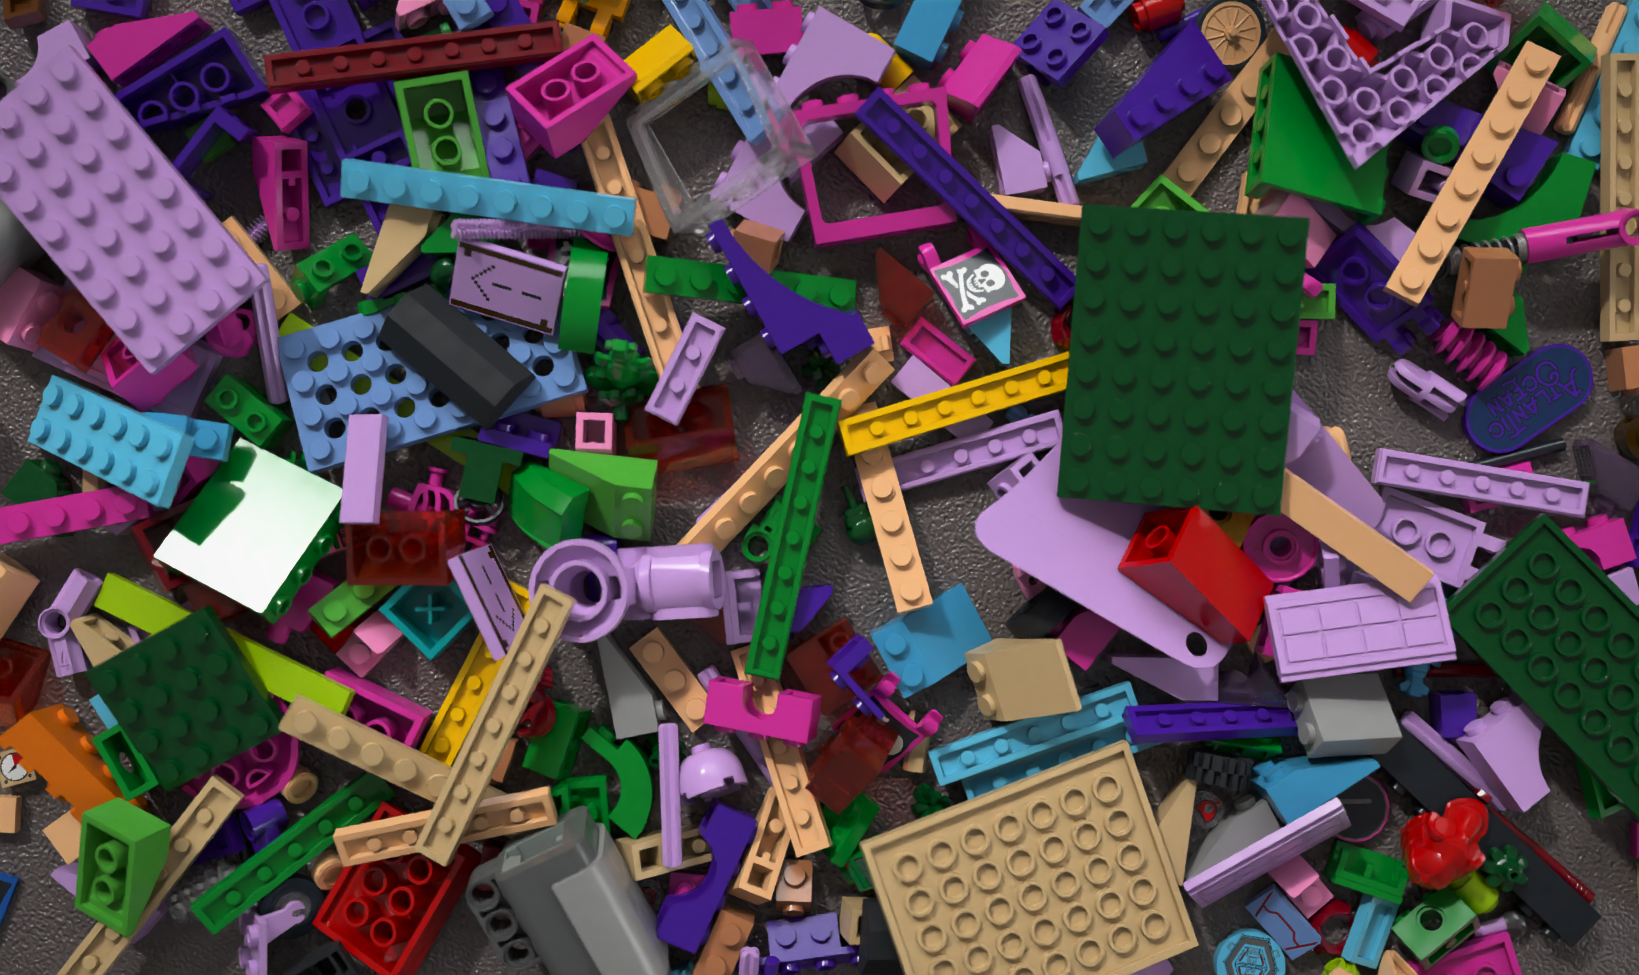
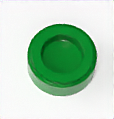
[1421,126,1460,164]

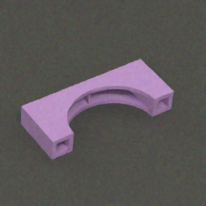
[713,6,896,242]
[1456,693,1551,813]

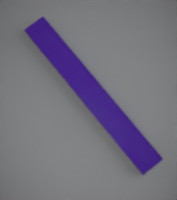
[853,87,1076,311]

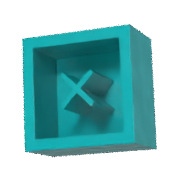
[379,556,475,660]

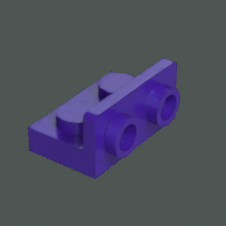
[478,412,563,458]

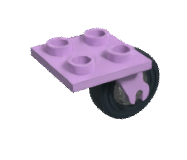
[238,873,324,975]

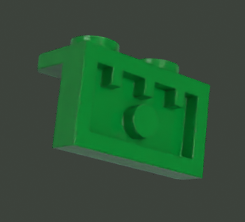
[821,778,881,868]

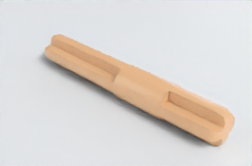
[1553,2,1628,136]

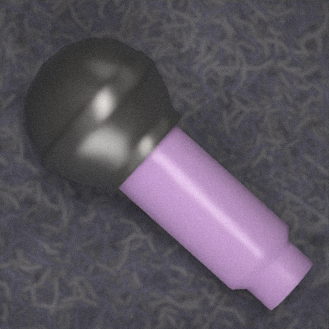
[1473,908,1528,937]

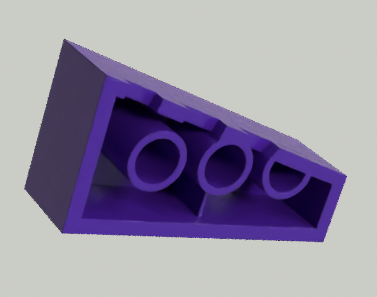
[1094,20,1233,159]
[114,27,271,135]
[1395,100,1558,209]

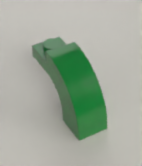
[558,237,609,354]
[581,722,655,840]

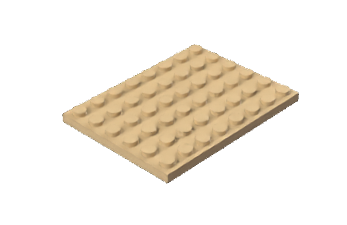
[859,740,1199,975]

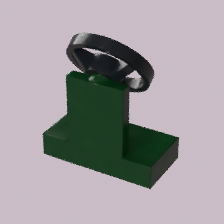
[450,435,529,526]

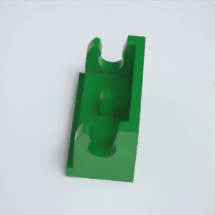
[522,699,593,780]
[1323,838,1409,905]

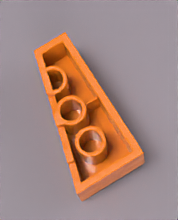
[0,703,152,824]

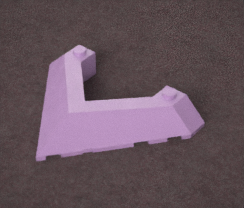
[1261,0,1511,169]

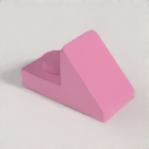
[336,606,404,678]
[1267,855,1334,919]

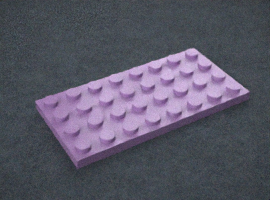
[0,45,270,375]

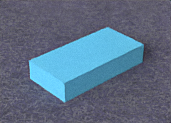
[1341,893,1399,969]

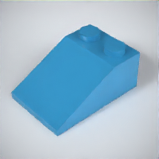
[869,583,992,699]
[1250,754,1380,825]

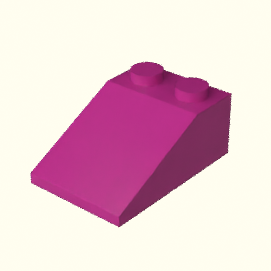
[505,33,638,159]

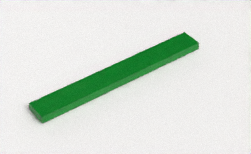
[744,392,842,681]

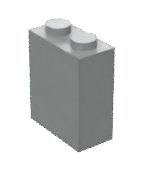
[1286,673,1402,758]

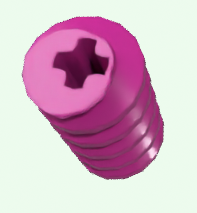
[1427,316,1508,391]

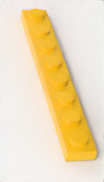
[836,351,1069,457]

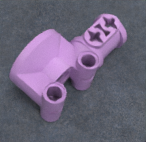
[529,539,726,643]

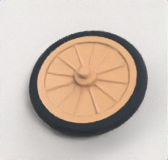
[1195,0,1266,72]

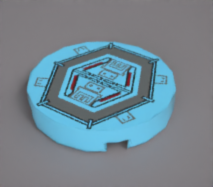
[1213,928,1285,975]

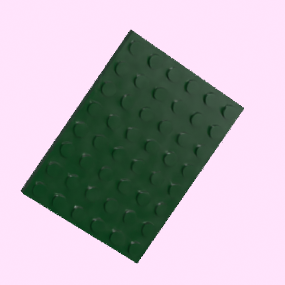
[1057,204,1310,516]

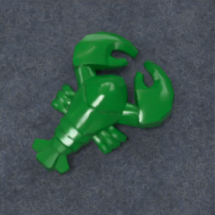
[584,339,659,396]

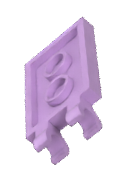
[1372,486,1506,589]

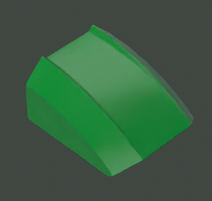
[507,461,590,551]

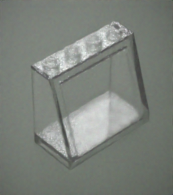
[625,38,818,234]

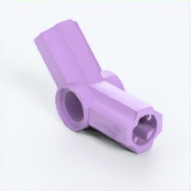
[38,568,103,678]

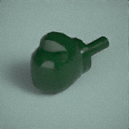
[429,255,456,293]
[841,484,877,545]

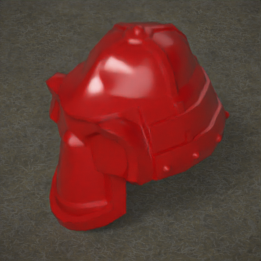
[1400,798,1489,890]

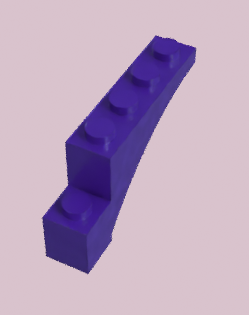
[705,217,875,364]

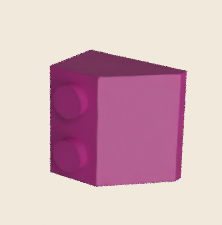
[937,34,1022,124]
[100,338,199,412]

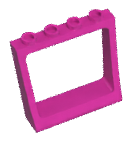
[788,82,957,250]

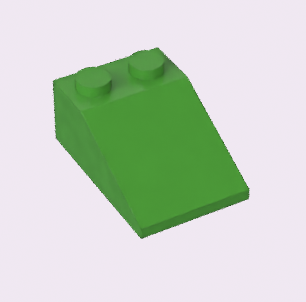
[393,70,490,178]
[549,448,658,542]
[75,797,171,938]

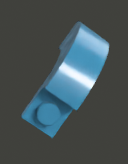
[141,412,234,462]

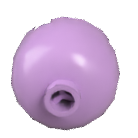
[679,743,749,806]

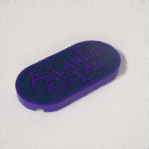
[1461,344,1593,453]

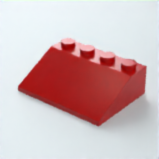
[312,800,482,975]

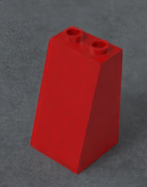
[1117,504,1274,644]

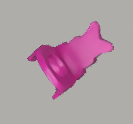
[206,308,259,358]

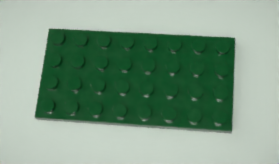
[1445,513,1639,821]

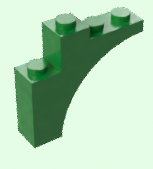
[1415,152,1597,276]

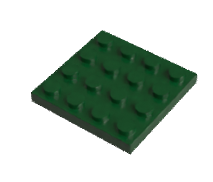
[84,603,284,792]

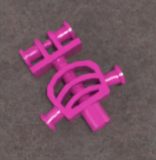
[386,466,505,556]

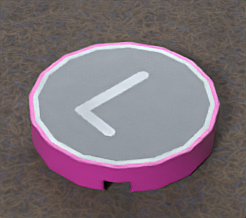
[1321,775,1390,842]

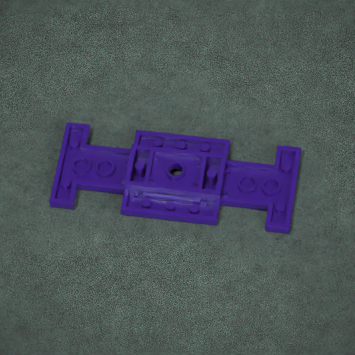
[229,0,502,300]

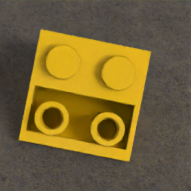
[623,24,699,110]

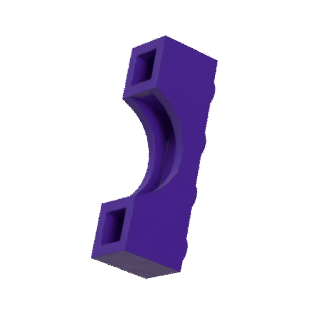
[656,797,758,954]

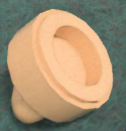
[280,764,319,804]
[311,849,344,890]

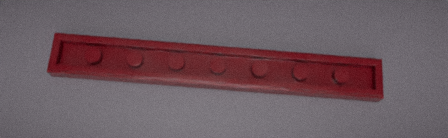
[263,20,564,95]

